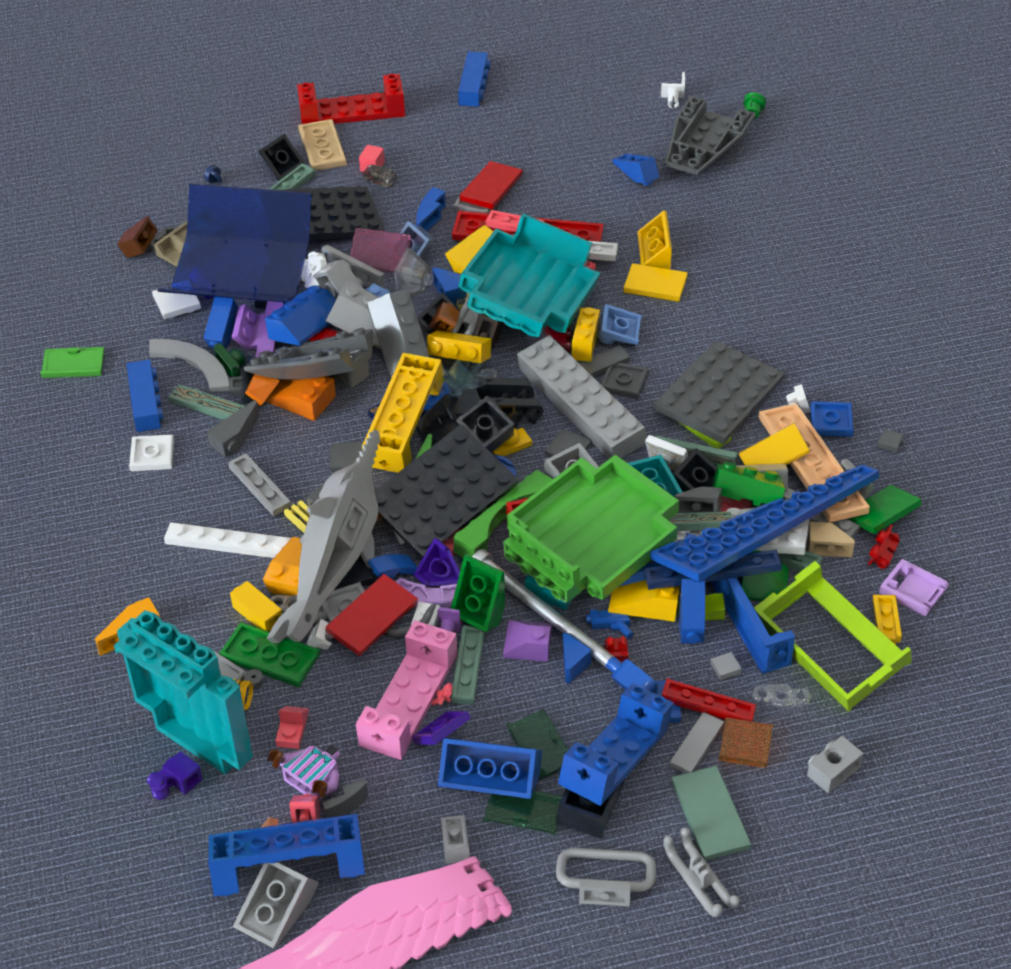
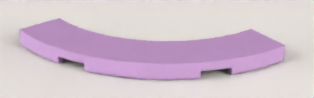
[396,572,510,608]

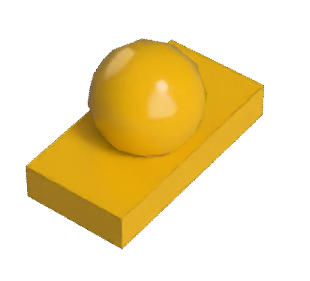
[492,428,532,457]

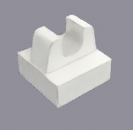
[786,384,810,413]
[307,619,333,650]

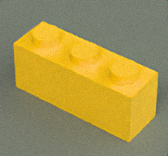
[572,307,600,362]
[427,330,491,363]

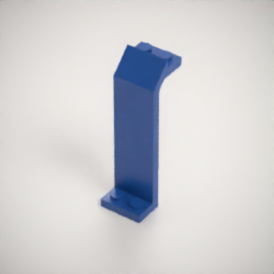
[674,532,795,674]

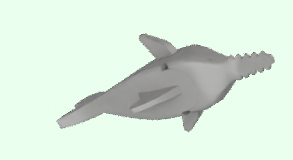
[267,430,380,643]

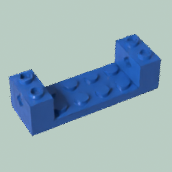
[558,683,674,806]
[208,814,365,897]

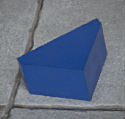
[563,633,592,683]

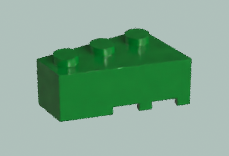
[712,462,785,507]

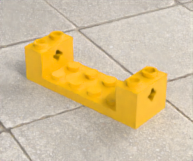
[362,353,445,473]

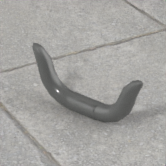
[386,604,436,637]

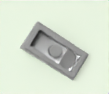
[441,815,470,864]

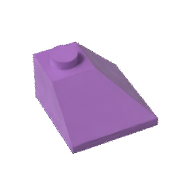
[503,620,553,662]

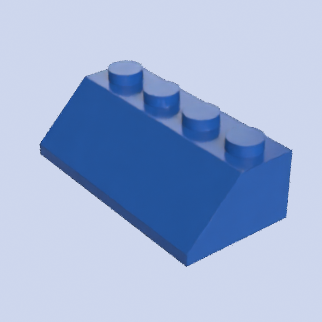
[265,286,336,346]
[438,738,543,799]

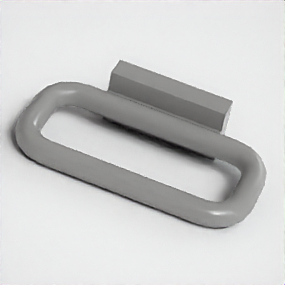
[556,848,656,907]

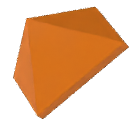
[245,374,280,405]

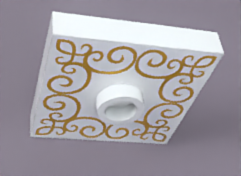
[645,435,688,471]

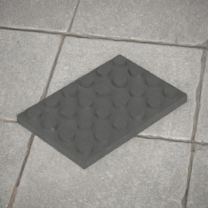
[653,341,785,444]

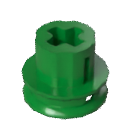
[743,92,766,118]

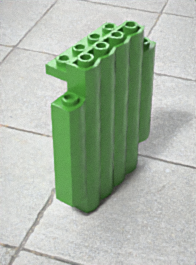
[503,455,679,603]

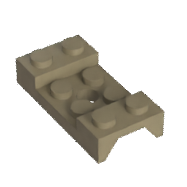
[154,207,235,270]

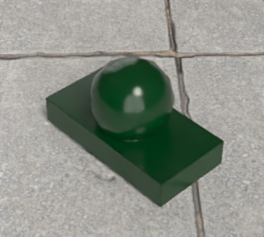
[214,343,245,377]

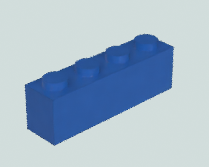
[458,51,491,107]
[126,359,164,432]

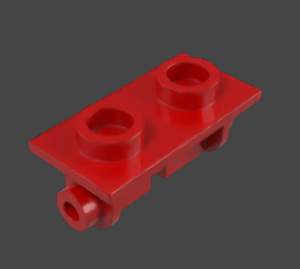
[867,525,900,569]

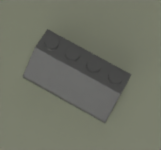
[367,288,430,379]

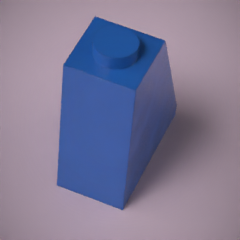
[203,296,238,349]

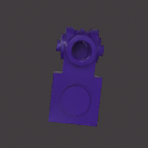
[147,751,203,800]

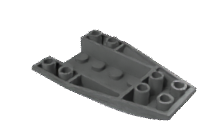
[665,96,756,175]
[244,328,374,380]

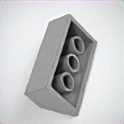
[326,280,381,349]

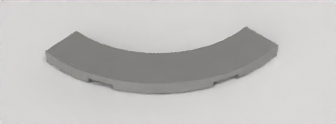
[149,339,229,393]

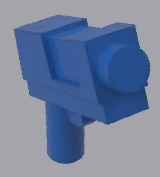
[586,609,634,639]

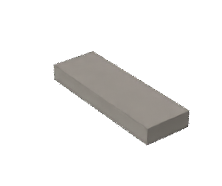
[670,712,724,774]

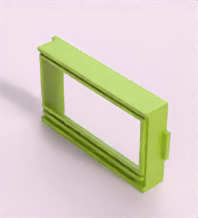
[754,561,912,712]

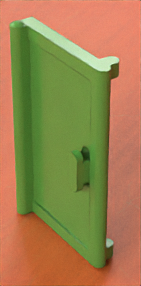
[40,347,105,378]

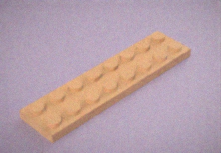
[759,403,870,522]

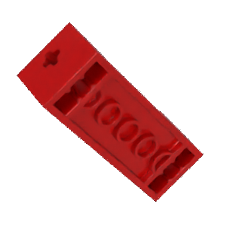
[297,74,405,124]

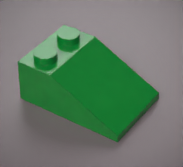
[451,554,505,633]

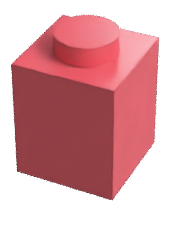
[359,145,385,175]

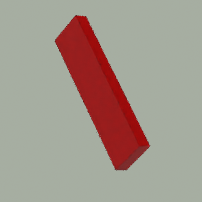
[661,678,756,727]

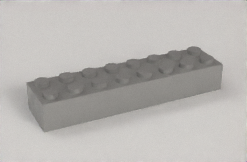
[517,335,646,459]

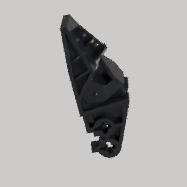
[417,377,544,445]

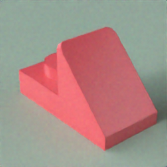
[275,706,309,749]

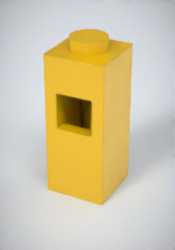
[230,581,282,632]

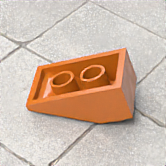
[265,376,336,421]

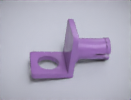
[437,607,463,632]

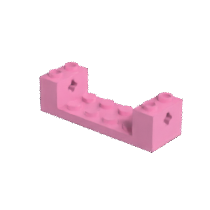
[356,620,458,760]

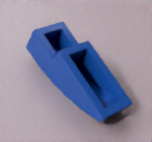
[416,187,446,231]

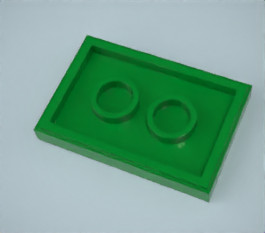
[847,485,922,534]

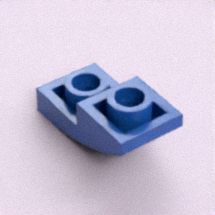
[367,554,417,579]

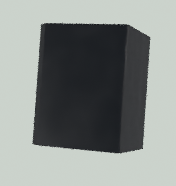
[673,448,717,492]

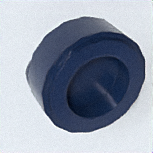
[204,165,222,183]

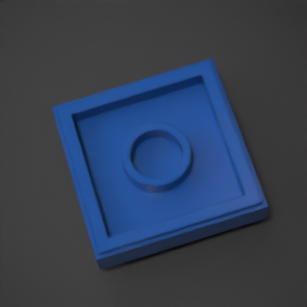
[810,401,854,437]

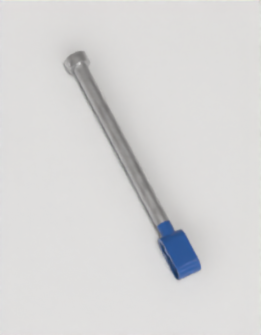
[472,549,658,692]

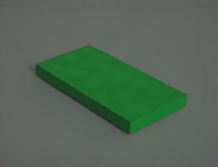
[219,622,320,687]

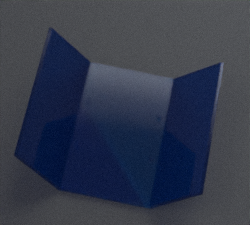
[157,184,312,303]

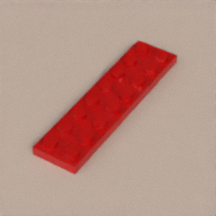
[452,211,604,242]

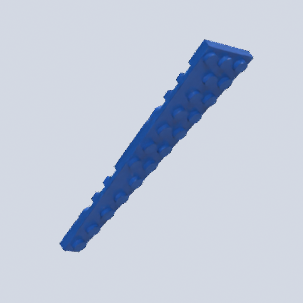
[650,464,879,582]

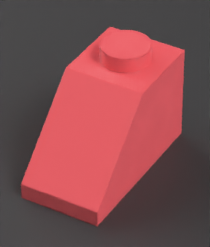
[290,794,320,823]

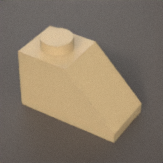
[808,522,855,558]

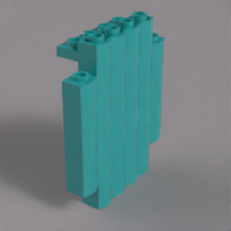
[458,213,600,337]
[114,610,253,775]

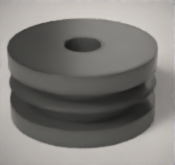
[244,669,264,690]

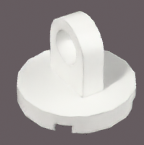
[301,251,327,289]

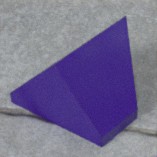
[413,538,460,586]

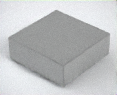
[710,652,742,680]

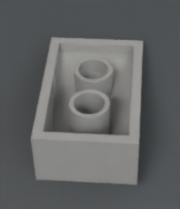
[233,862,319,949]

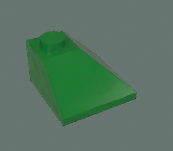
[742,550,789,602]

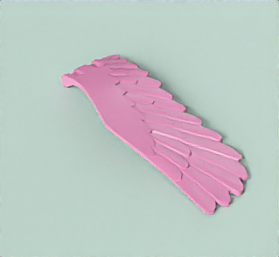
[239,856,512,969]

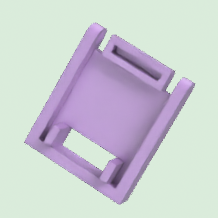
[879,559,949,616]

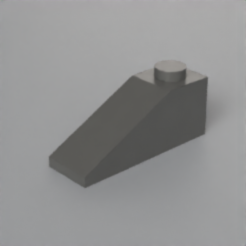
[207,400,259,458]

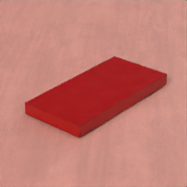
[460,161,523,209]
[325,574,418,657]

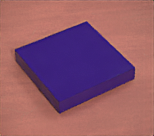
[411,711,471,745]

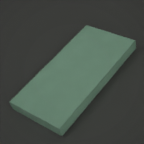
[671,766,751,861]

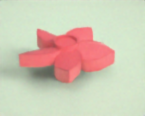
[431,682,453,706]

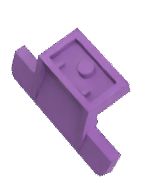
[232,298,284,357]

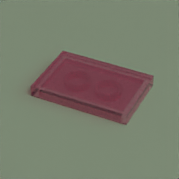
[350,228,411,273]

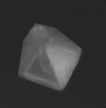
[394,248,432,297]

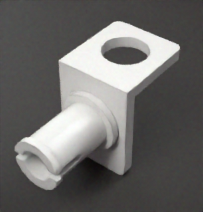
[661,72,685,108]

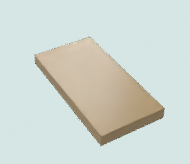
[298,119,347,171]

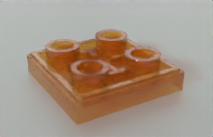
[719,717,773,768]

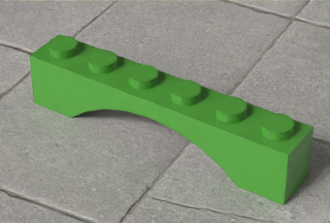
[453,470,553,558]

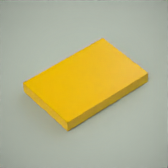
[623,263,688,302]

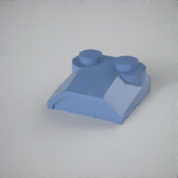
[597,304,642,345]

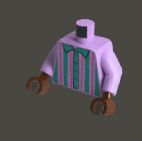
[267,745,340,802]

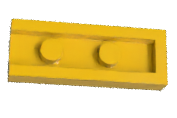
[872,595,902,645]

